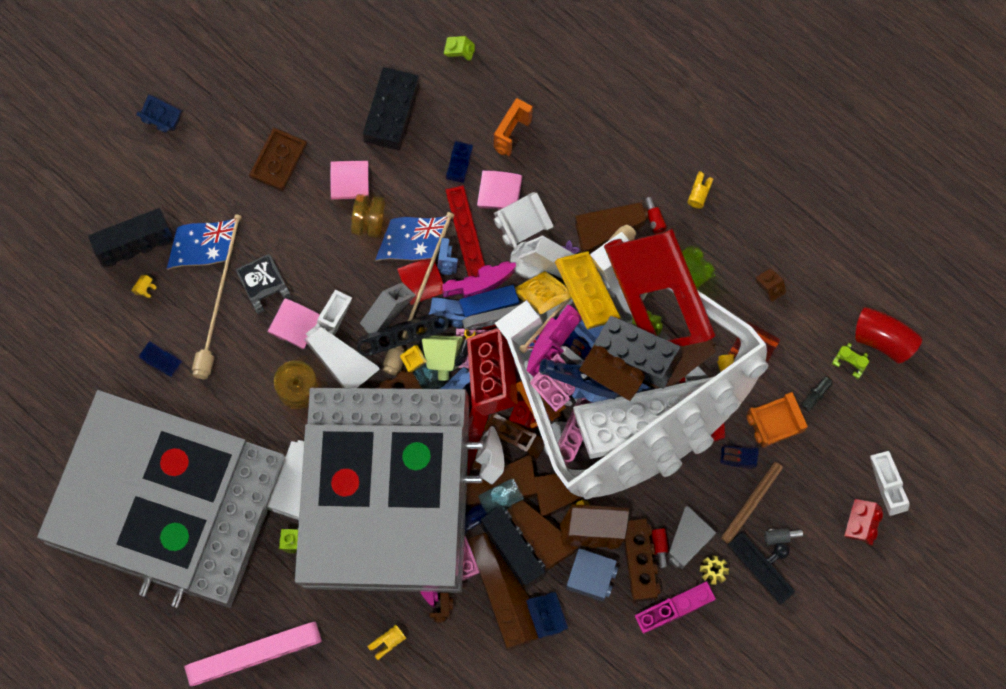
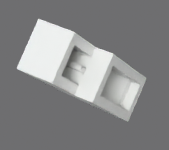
[315,290,352,336]
[475,426,504,484]
[870,451,909,516]

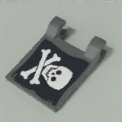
[236,254,291,315]

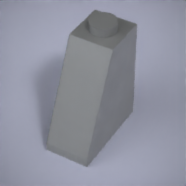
[360,283,415,334]
[668,506,716,569]

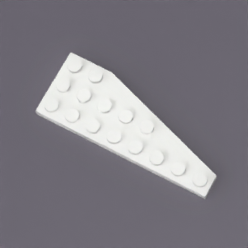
[573,376,715,459]

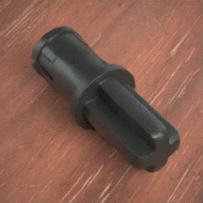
[801,377,833,411]

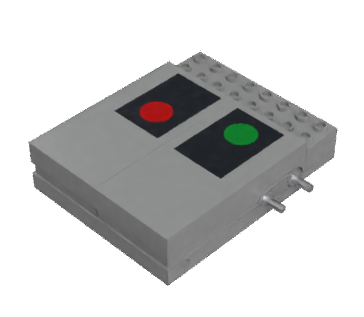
[295,388,484,593]
[37,390,285,608]

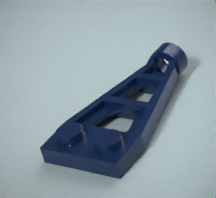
[539,359,618,399]

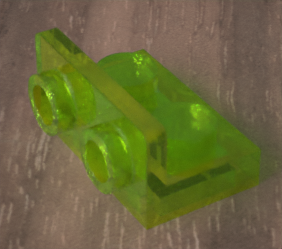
[682,246,716,289]

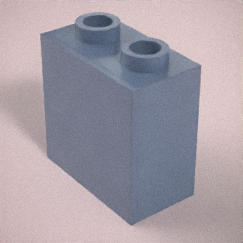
[566,549,619,601]

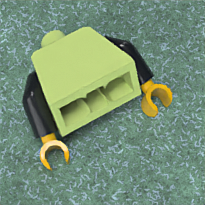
[419,328,477,380]

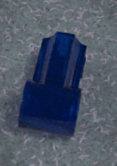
[465,504,488,534]

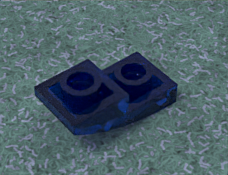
[446,141,473,183]
[138,341,182,378]

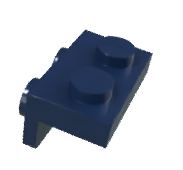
[136,94,183,133]
[526,592,568,639]

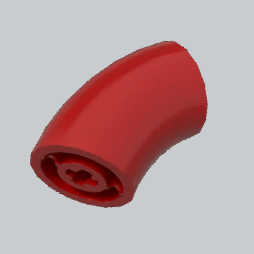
[855,307,922,364]

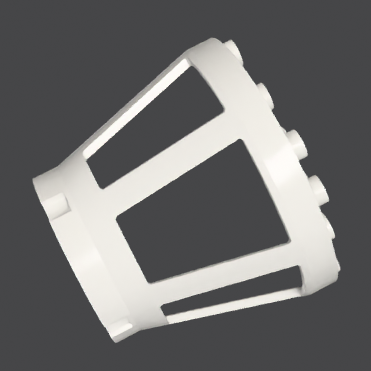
[495,232,768,499]

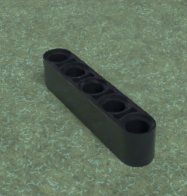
[357,312,449,356]

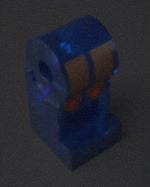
[563,335,592,360]
[720,446,759,469]

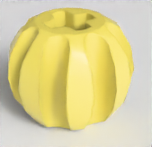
[700,556,729,585]

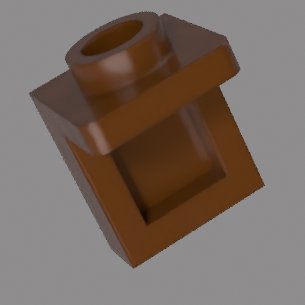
[755,268,786,302]
[429,593,453,623]

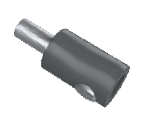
[764,528,803,546]

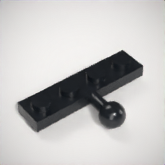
[727,532,795,605]

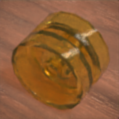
[351,194,385,238]
[273,360,319,409]

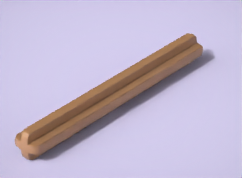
[721,462,783,544]

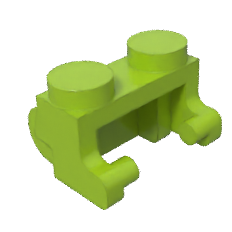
[832,343,869,379]

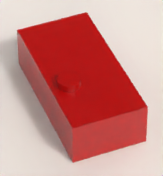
[467,328,518,416]

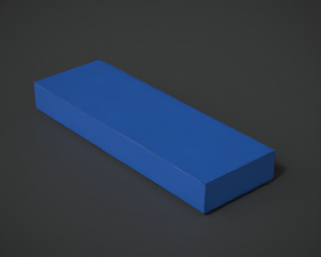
[459,285,519,317]

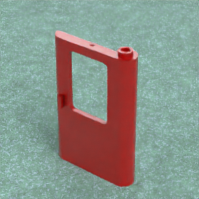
[604,229,716,346]

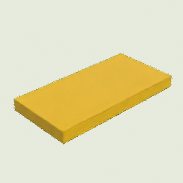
[555,251,621,330]
[515,271,571,315]

